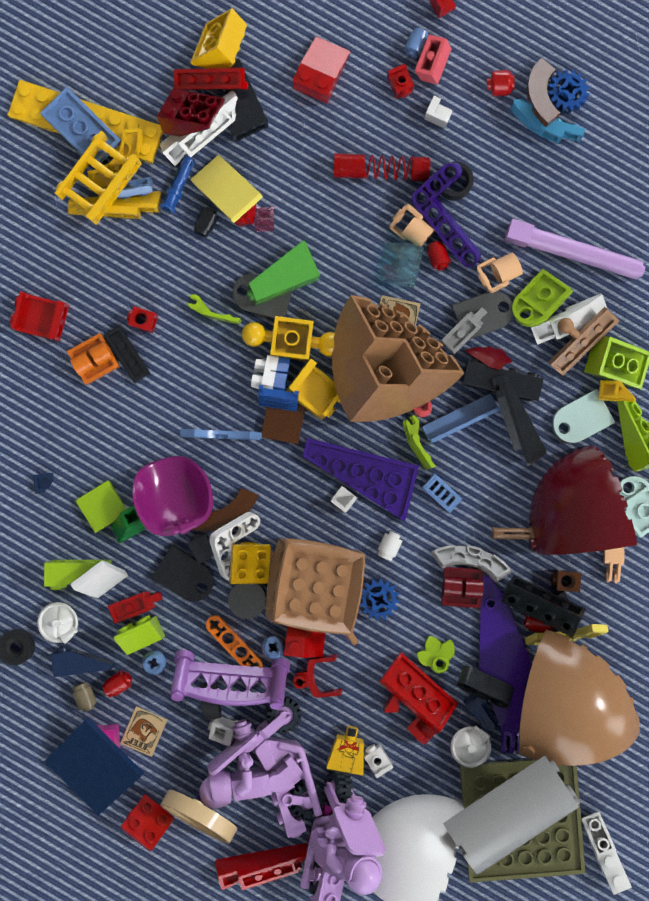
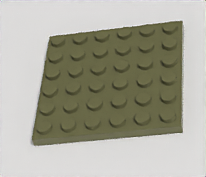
[460,758,585,883]

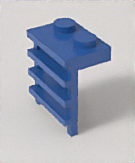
[258,382,299,412]

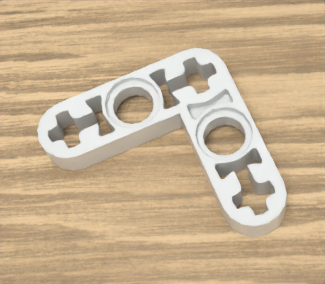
[209,512,260,581]

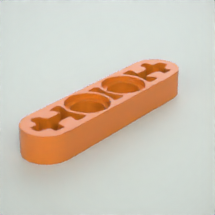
[206,615,263,667]

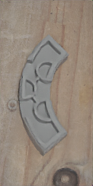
[431,545,512,582]

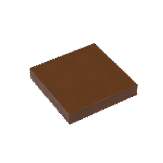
[262,405,305,444]

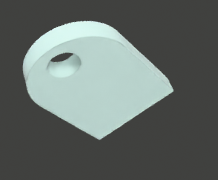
[552,389,615,443]
[619,476,649,538]

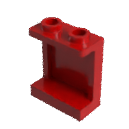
[10,291,70,342]

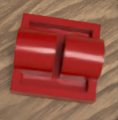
[119,794,175,852]

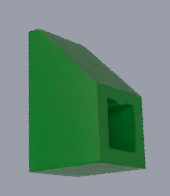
[111,505,146,543]

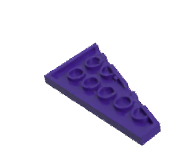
[303,438,419,521]

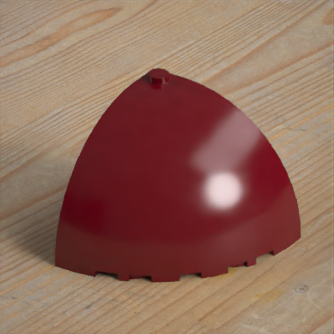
[529,445,637,555]

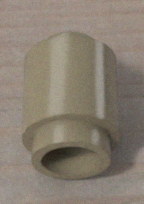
[72,681,97,712]

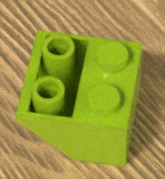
[114,615,165,655]

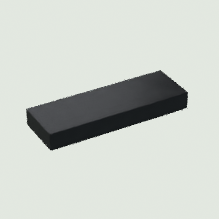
[103,325,151,384]

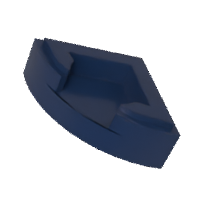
[33,473,54,494]

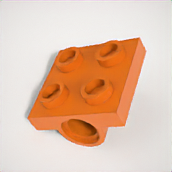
[67,333,120,385]

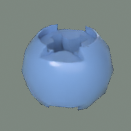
[261,635,285,660]
[142,650,166,675]

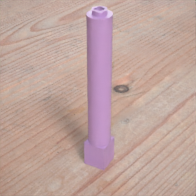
[504,219,645,280]

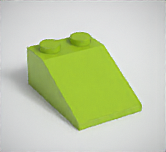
[584,336,649,389]
[44,560,111,590]

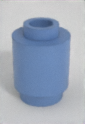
[404,28,429,59]

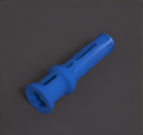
[159,155,195,214]

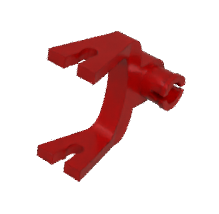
[293,654,343,698]

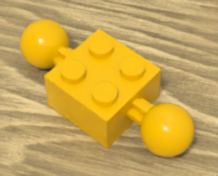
[242,316,335,362]

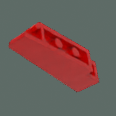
[215,843,308,890]

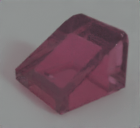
[255,207,274,231]

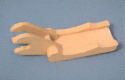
[603,547,624,583]

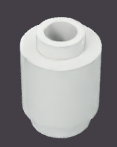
[378,531,402,561]

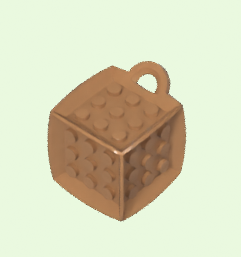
[265,537,365,646]

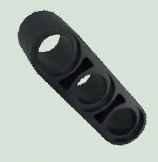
[457,666,515,708]

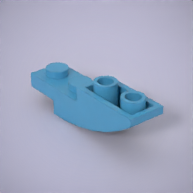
[510,99,585,144]

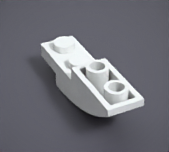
[531,293,607,345]
[581,811,632,895]

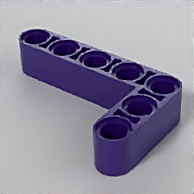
[412,162,481,268]

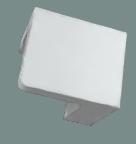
[424,96,452,129]
[330,486,357,513]

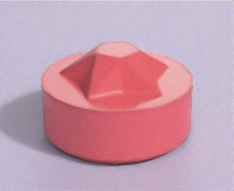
[413,401,432,417]

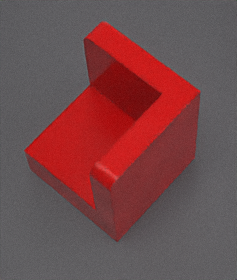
[429,0,456,18]
[407,717,436,745]

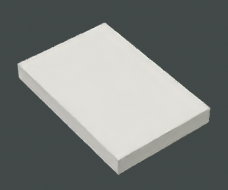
[70,561,128,598]

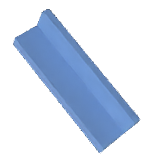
[422,393,501,444]

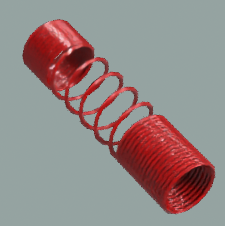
[333,153,430,182]

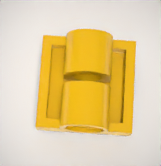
[229,542,271,584]

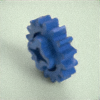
[547,69,590,113]
[359,578,400,621]

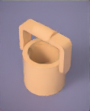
[390,204,435,249]
[477,252,523,293]

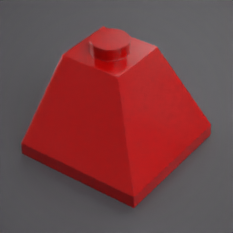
[284,626,326,658]

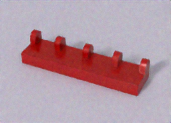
[174,68,248,90]

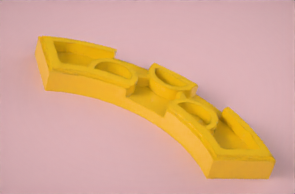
[88,128,142,191]

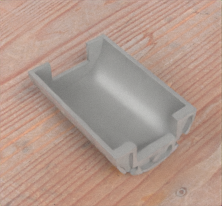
[443,756,581,874]

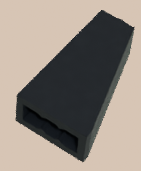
[225,59,269,143]

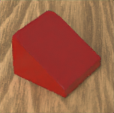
[383,693,399,713]

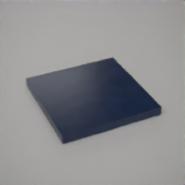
[44,717,144,816]

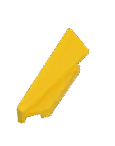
[67,191,161,219]

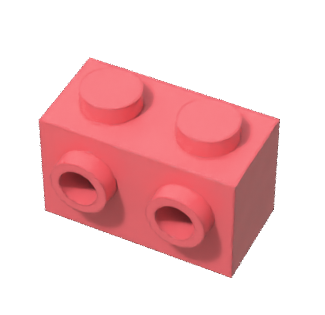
[415,35,452,85]

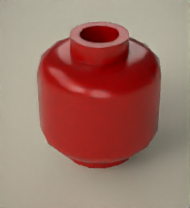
[487,70,514,97]

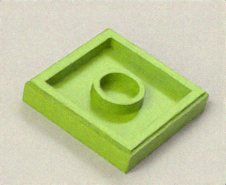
[75,480,127,533]

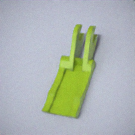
[187,294,242,325]
[402,415,436,470]

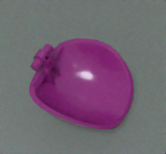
[132,456,213,536]

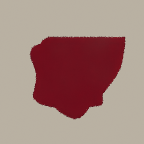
[466,346,512,370]

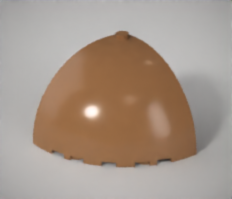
[332,295,464,422]
[519,630,640,766]

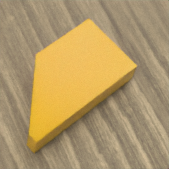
[598,380,636,402]

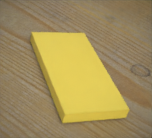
[190,154,263,223]

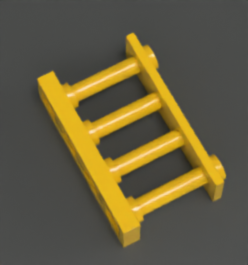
[55,131,142,225]

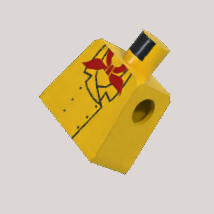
[327,726,364,776]

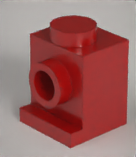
[387,64,414,98]

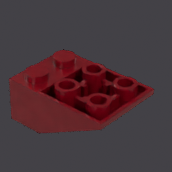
[157,88,225,137]

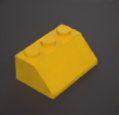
[190,8,247,69]

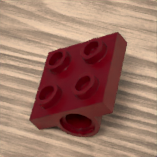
[441,567,484,608]

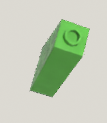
[246,241,320,305]

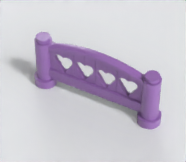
[170,650,290,710]

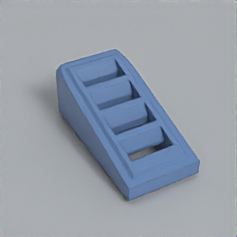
[421,474,462,513]

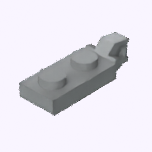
[440,308,488,355]

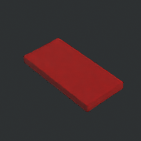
[379,652,459,734]

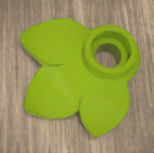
[417,636,455,673]

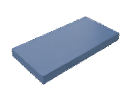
[40,87,121,163]

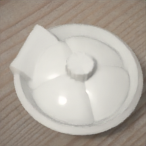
[37,602,78,644]
[451,726,491,768]

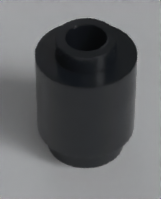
[193,207,219,238]

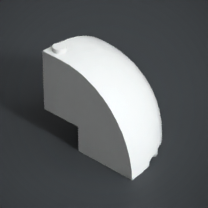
[372,794,464,901]

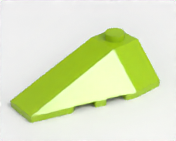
[617,401,649,472]

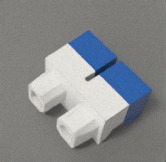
[251,355,290,391]

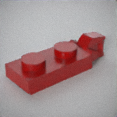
[108,591,163,624]

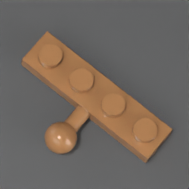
[548,307,619,376]

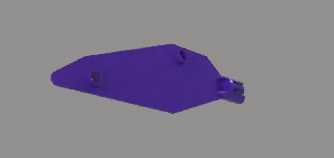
[479,575,532,754]

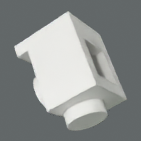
[208,717,239,747]
[364,743,393,778]

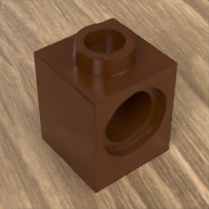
[550,569,582,592]

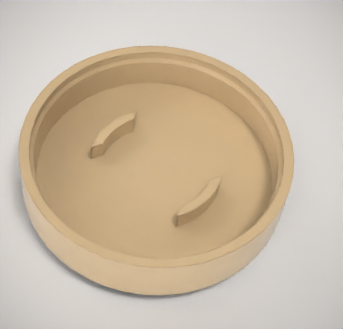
[160,789,238,844]

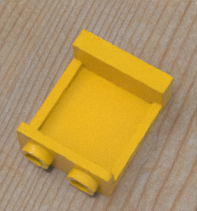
[286,359,340,420]

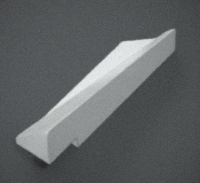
[160,90,238,166]

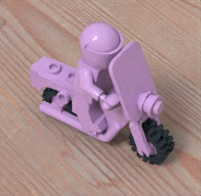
[199,696,325,838]
[300,770,386,901]

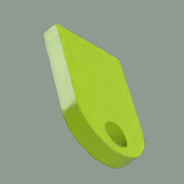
[512,269,573,327]

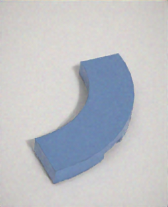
[180,429,262,440]

